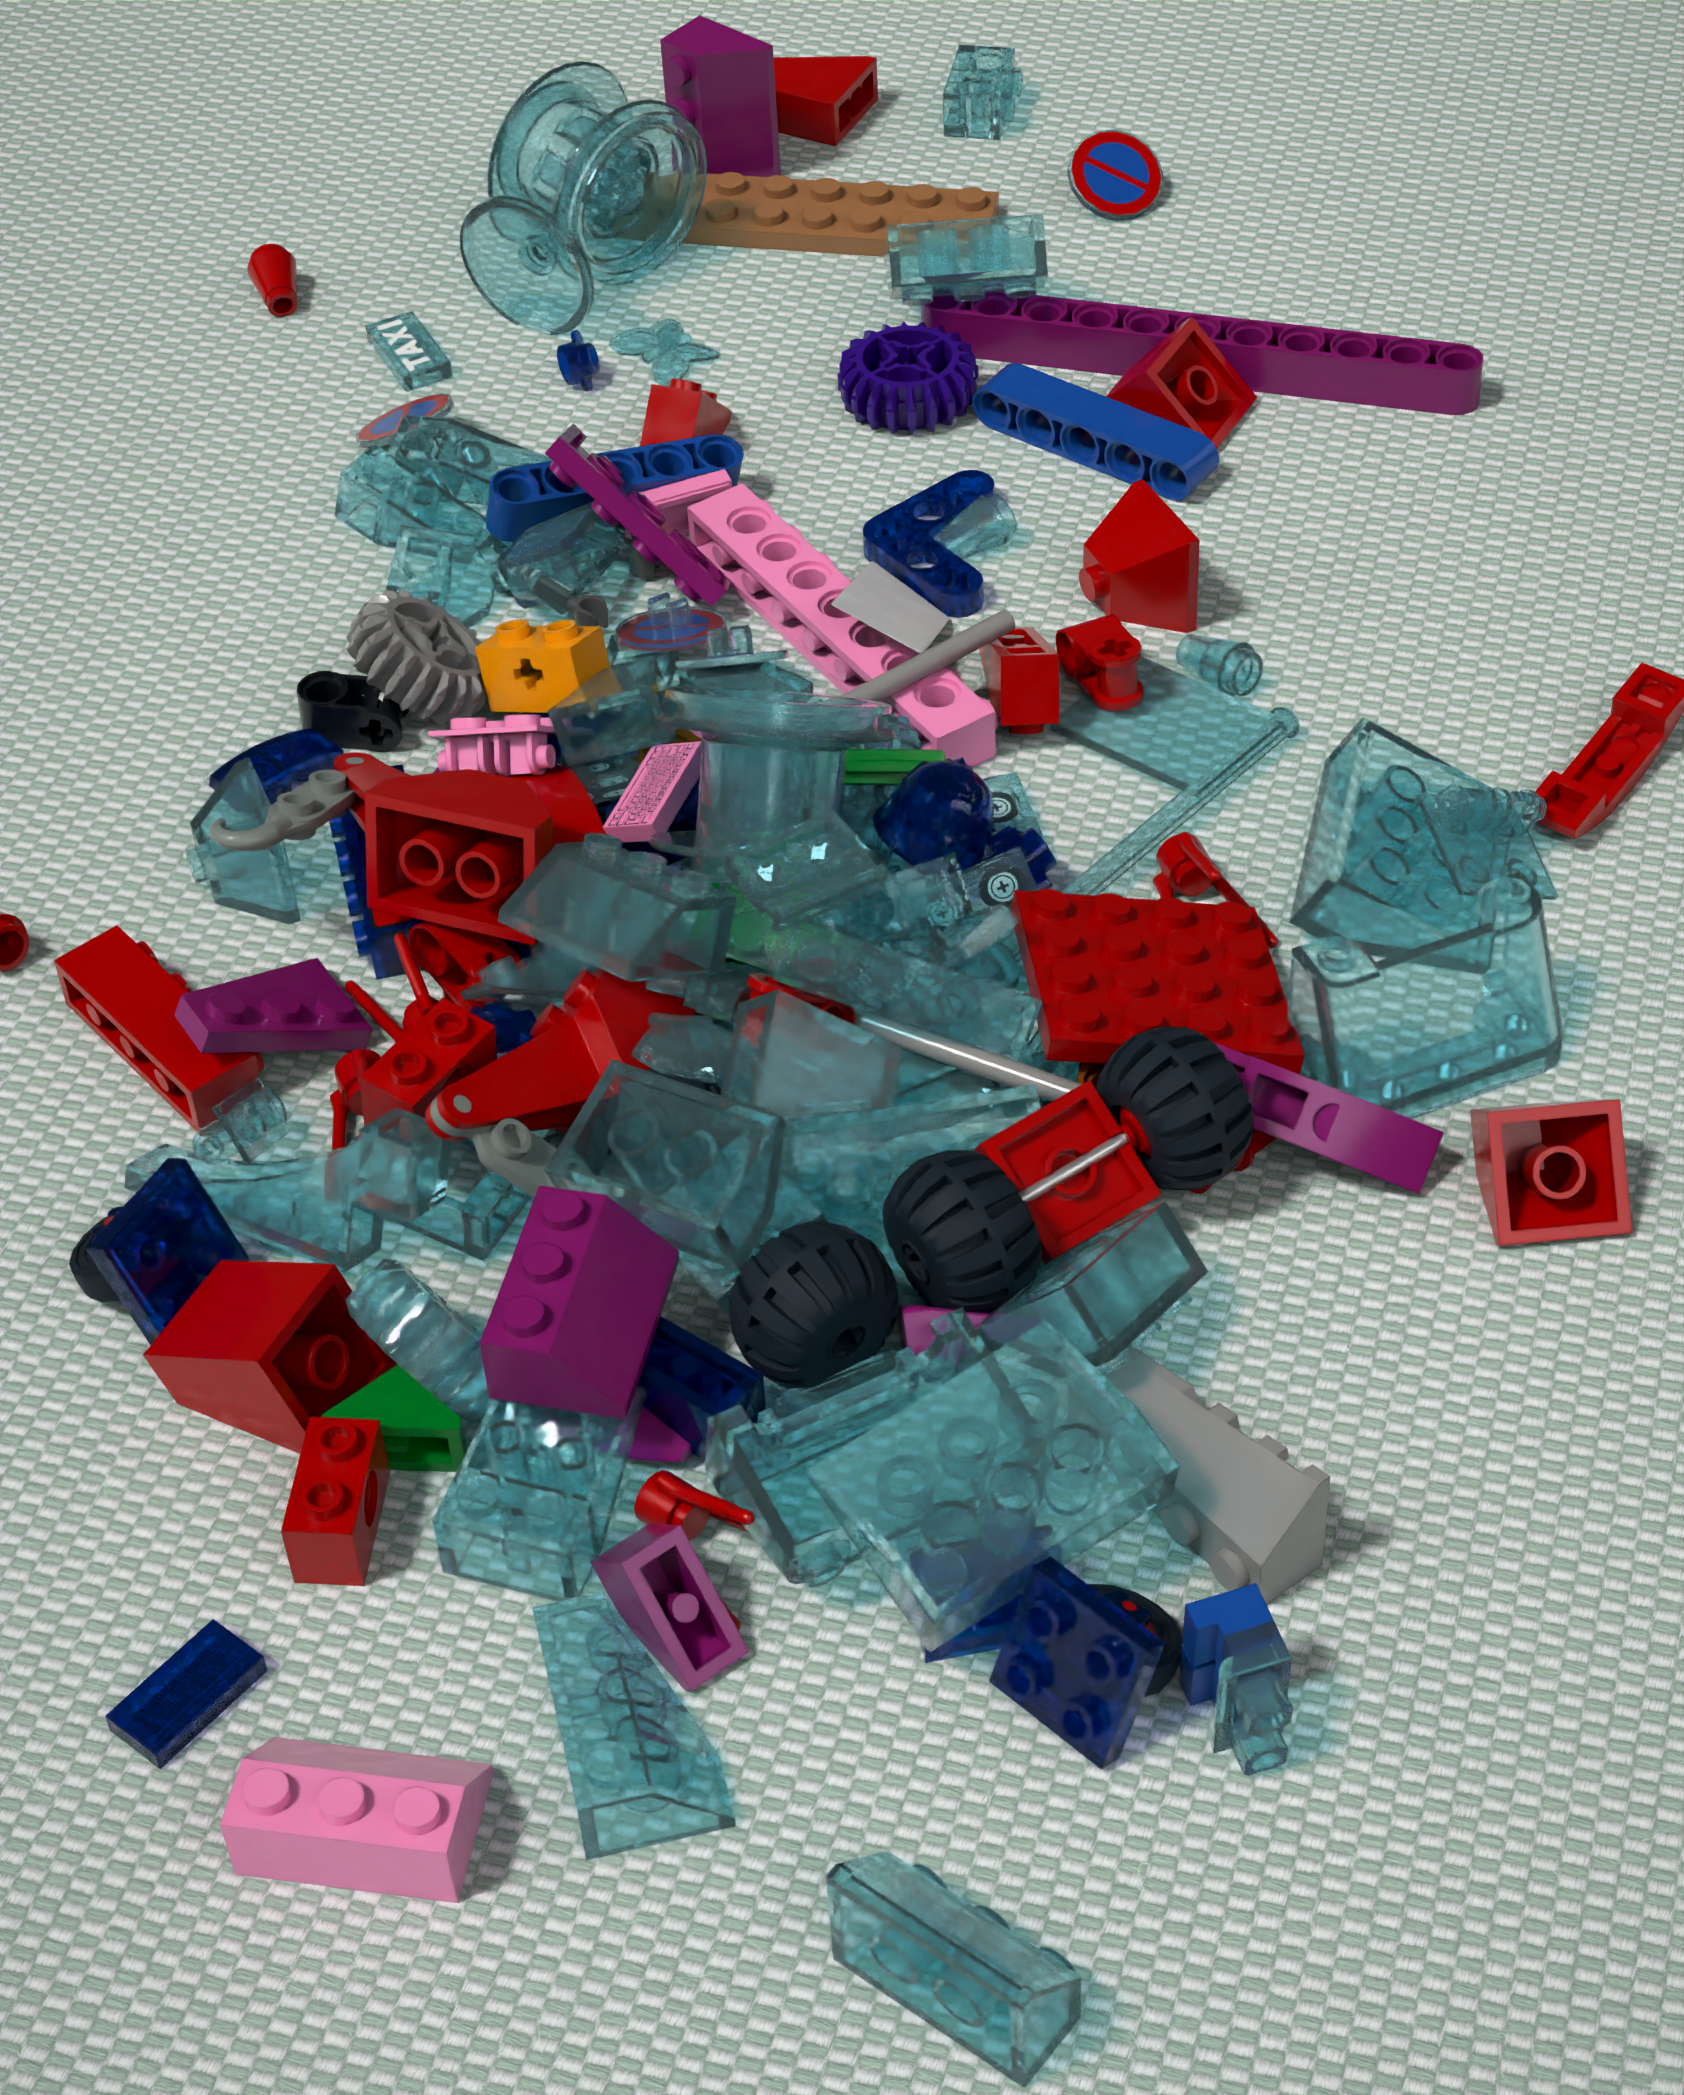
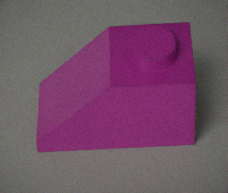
[590,1524,750,1692]

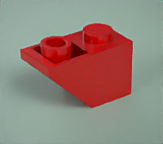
[640,378,732,446]

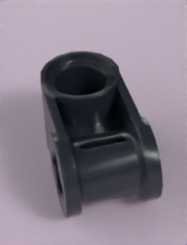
[297,671,410,752]

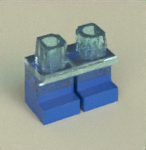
[1179,1583,1293,1776]

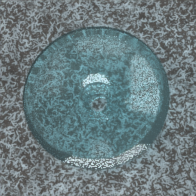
[460,196,594,335]

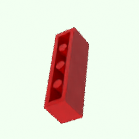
[54,925,265,1136]

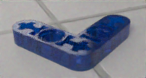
[862,470,995,618]

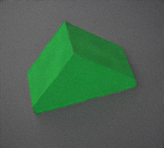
[322,1361,470,1472]

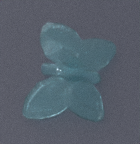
[609,319,721,387]

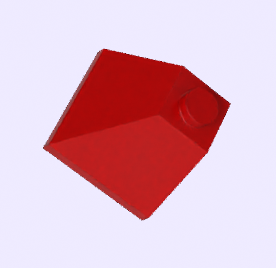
[1106,317,1257,449]
[1079,479,1200,633]
[1470,1099,1632,1246]

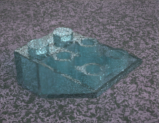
[432,1387,646,1606]

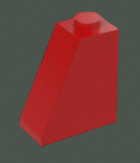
[774,56,878,146]

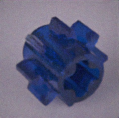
[981,825,1057,891]

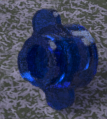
[557,330,600,392]

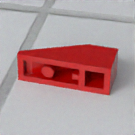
[979,627,1059,734]

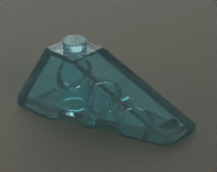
[532,1592,736,1860]

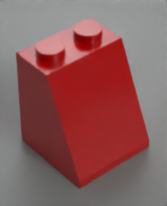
[143,1260,399,1454]

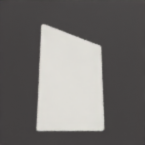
[831,561,950,653]

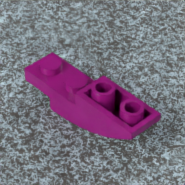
[1214,1042,1444,1194]

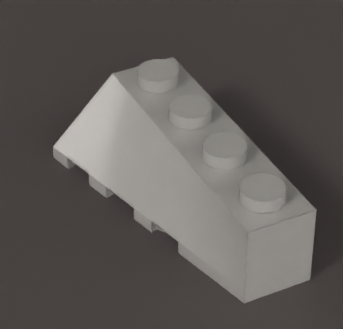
[1067,1346,1330,1605]

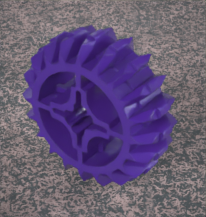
[837,321,979,435]

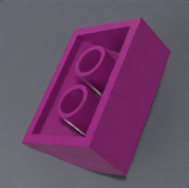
[660,15,781,177]
[479,1186,680,1419]

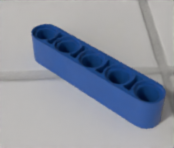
[972,363,1219,501]
[485,435,744,542]

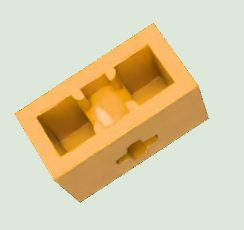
[475,619,616,714]

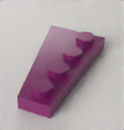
[545,424,731,607]

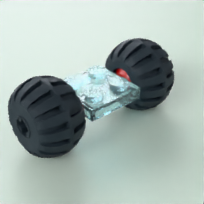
[582,1067,898,1391]

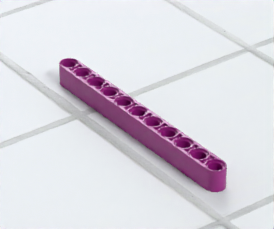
[921,285,1483,415]

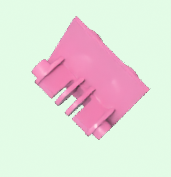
[428,714,588,777]

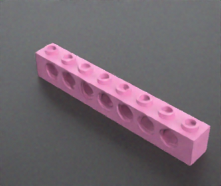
[687,483,998,780]

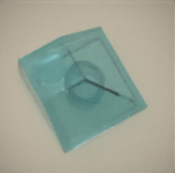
[185,758,301,924]

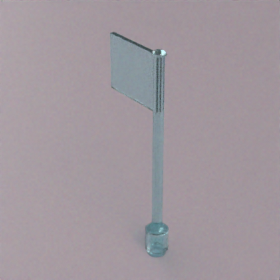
[928,657,1300,1025]

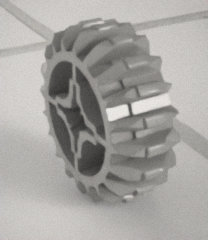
[346,590,488,725]

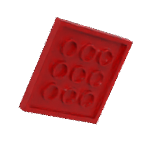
[1010,889,1305,1074]

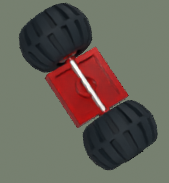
[882,1027,1254,1314]

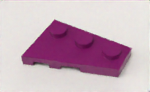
[174,958,373,1053]

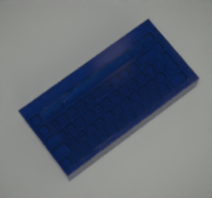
[105,1619,268,1769]

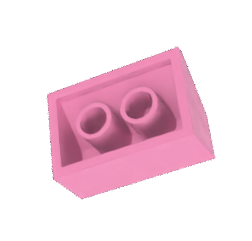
[220,1737,494,1903]

